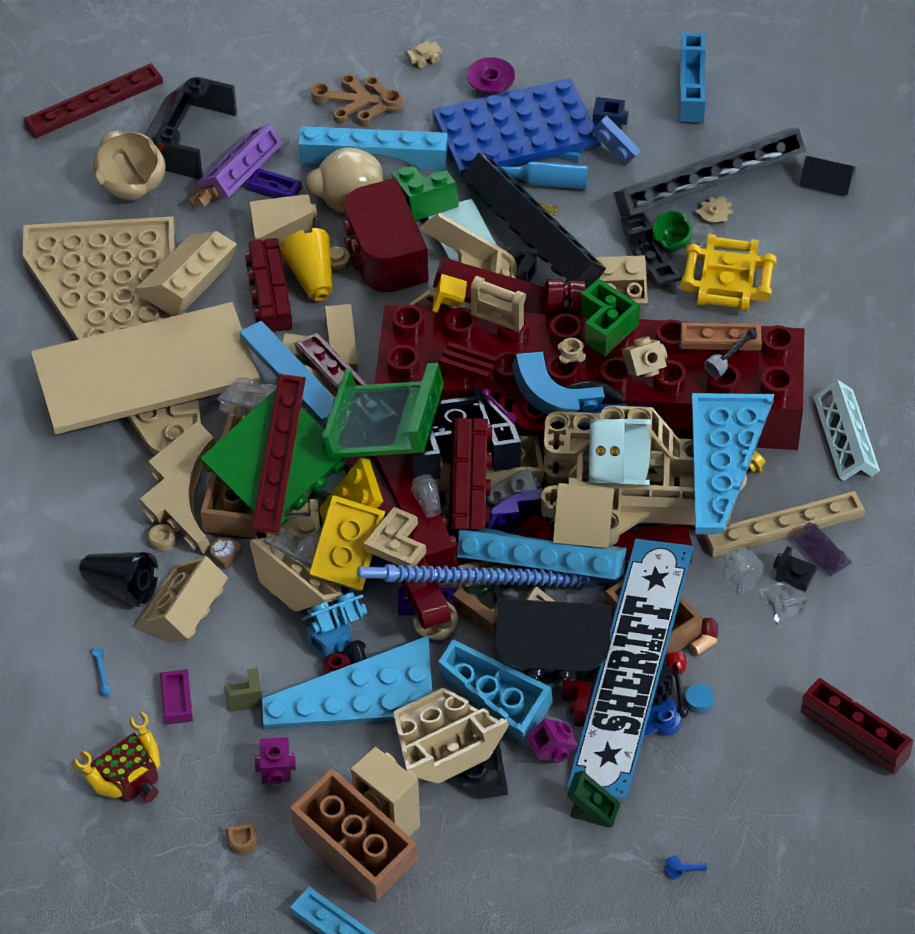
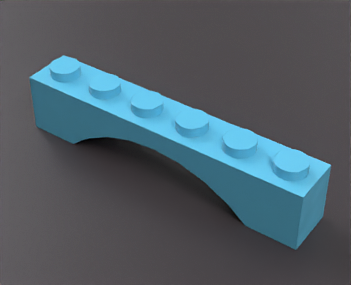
[298,126,448,171]
[457,528,627,579]

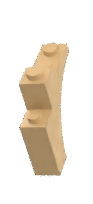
[140,421,216,555]

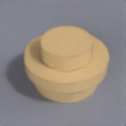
[330,247,350,270]

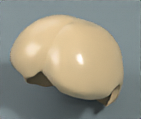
[93,130,165,200]
[306,147,383,213]

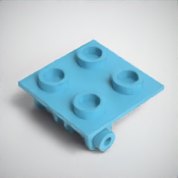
[302,592,367,634]

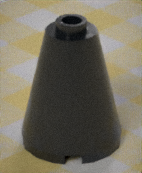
[79,552,158,607]

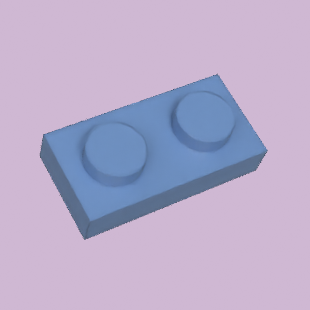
[591,115,641,166]

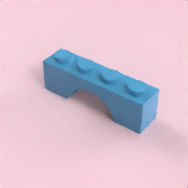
[680,33,706,122]

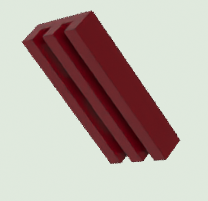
[438,341,498,382]

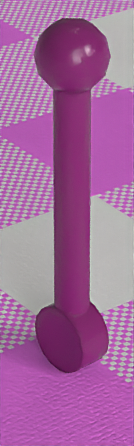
[482,389,516,423]

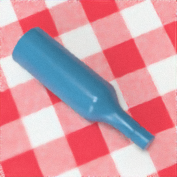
[501,161,588,189]

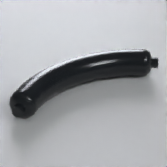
[564,381,625,403]

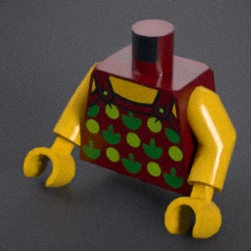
[71,712,160,803]

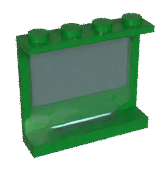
[321,363,444,458]

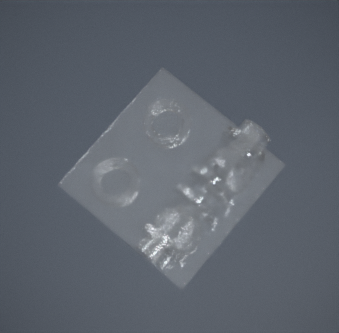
[217,377,277,418]
[263,525,322,567]

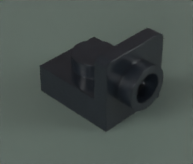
[773,545,817,592]

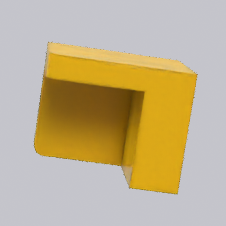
[432,274,467,312]

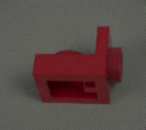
[562,680,591,727]

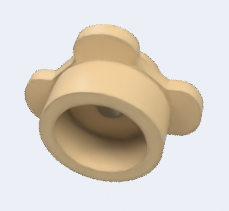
[558,338,586,364]

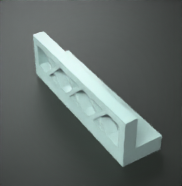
[813,380,880,481]

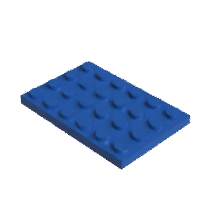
[433,78,601,177]

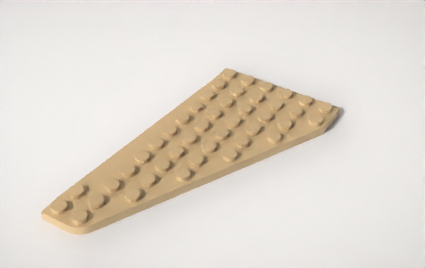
[23,216,201,455]

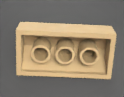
[135,231,237,316]

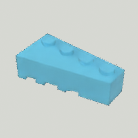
[439,639,553,748]

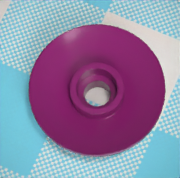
[467,57,515,93]

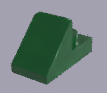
[566,771,621,828]

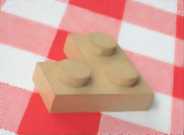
[364,507,426,569]

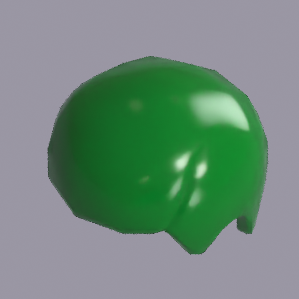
[653,210,693,251]

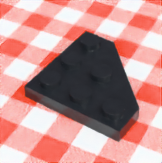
[449,717,508,799]

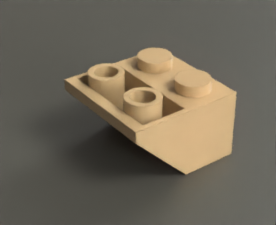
[595,256,648,305]

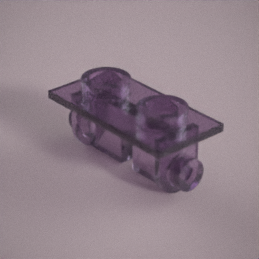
[796,522,852,576]

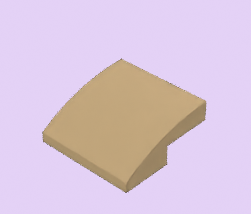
[553,483,614,548]

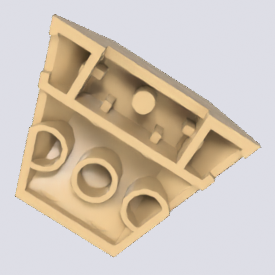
[393,688,509,784]

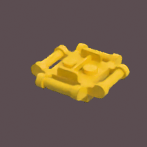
[679,234,777,312]

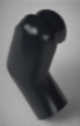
[347,640,367,665]

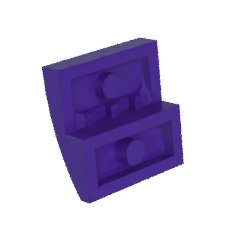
[485,489,542,533]

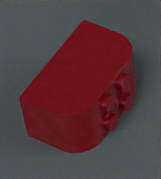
[343,178,429,292]

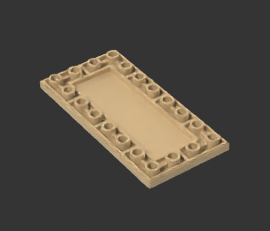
[31,302,260,434]

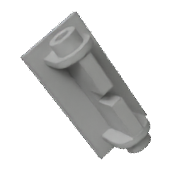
[486,468,541,512]

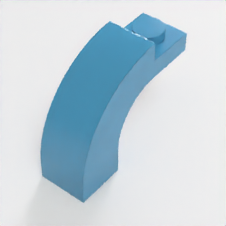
[512,352,605,415]

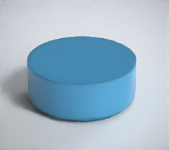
[685,684,714,713]

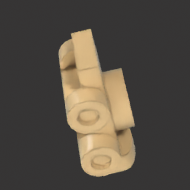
[406,41,442,68]

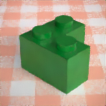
[391,166,459,221]
[581,279,640,356]

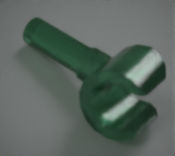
[465,583,494,599]

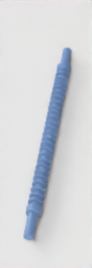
[357,564,619,588]

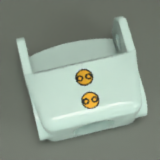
[589,419,651,485]

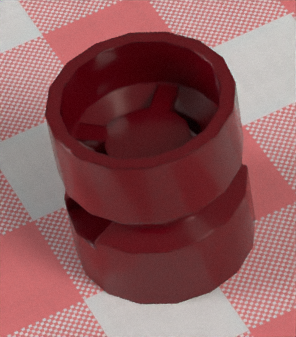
[544,279,585,315]

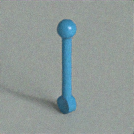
[92,647,111,696]

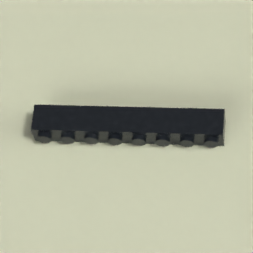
[613,128,806,216]
[462,152,606,290]

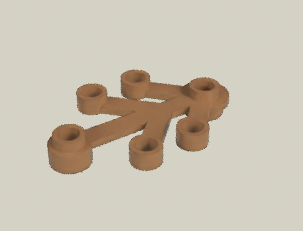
[311,74,404,126]

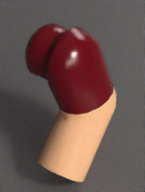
[689,618,718,656]

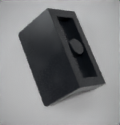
[800,156,857,195]

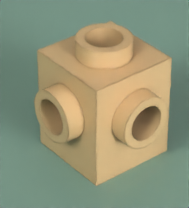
[622,336,667,377]

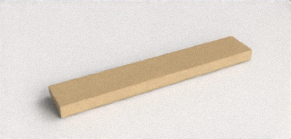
[703,491,865,558]

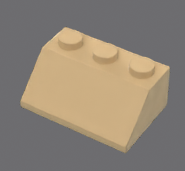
[135,556,228,643]

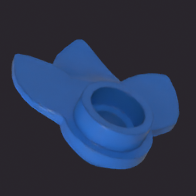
[644,698,681,736]

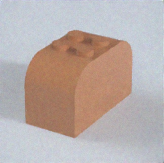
[290,768,418,903]

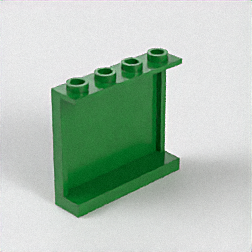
[201,389,347,528]

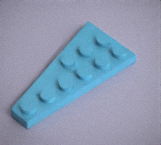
[692,393,774,534]
[262,636,432,729]

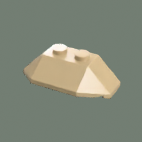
[250,537,343,612]

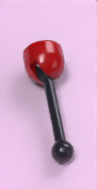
[664,652,689,718]

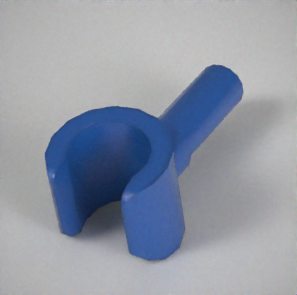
[664,856,707,879]

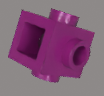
[526,718,578,763]
[254,737,296,784]

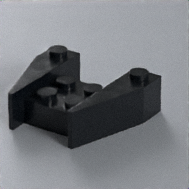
[408,386,521,482]

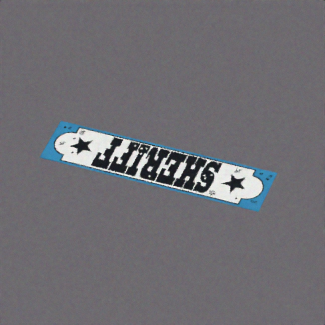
[567,539,694,799]

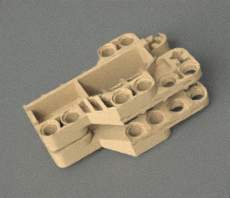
[541,406,731,546]

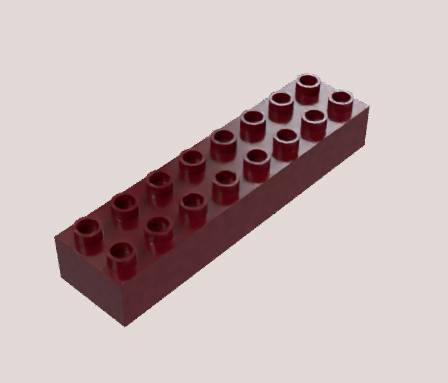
[374,304,805,450]

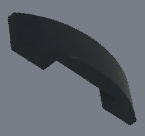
[620,213,682,287]

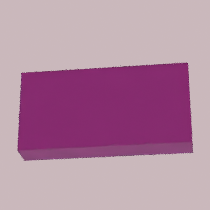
[160,669,193,725]

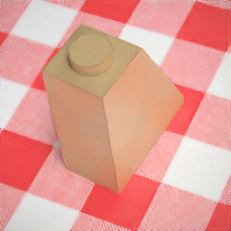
[250,194,317,245]
[325,304,358,371]

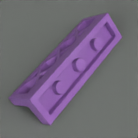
[197,124,283,199]

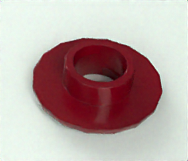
[512,395,548,432]

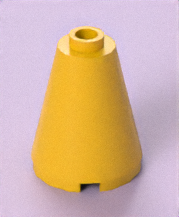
[280,228,333,302]

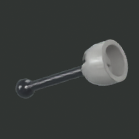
[704,329,757,378]

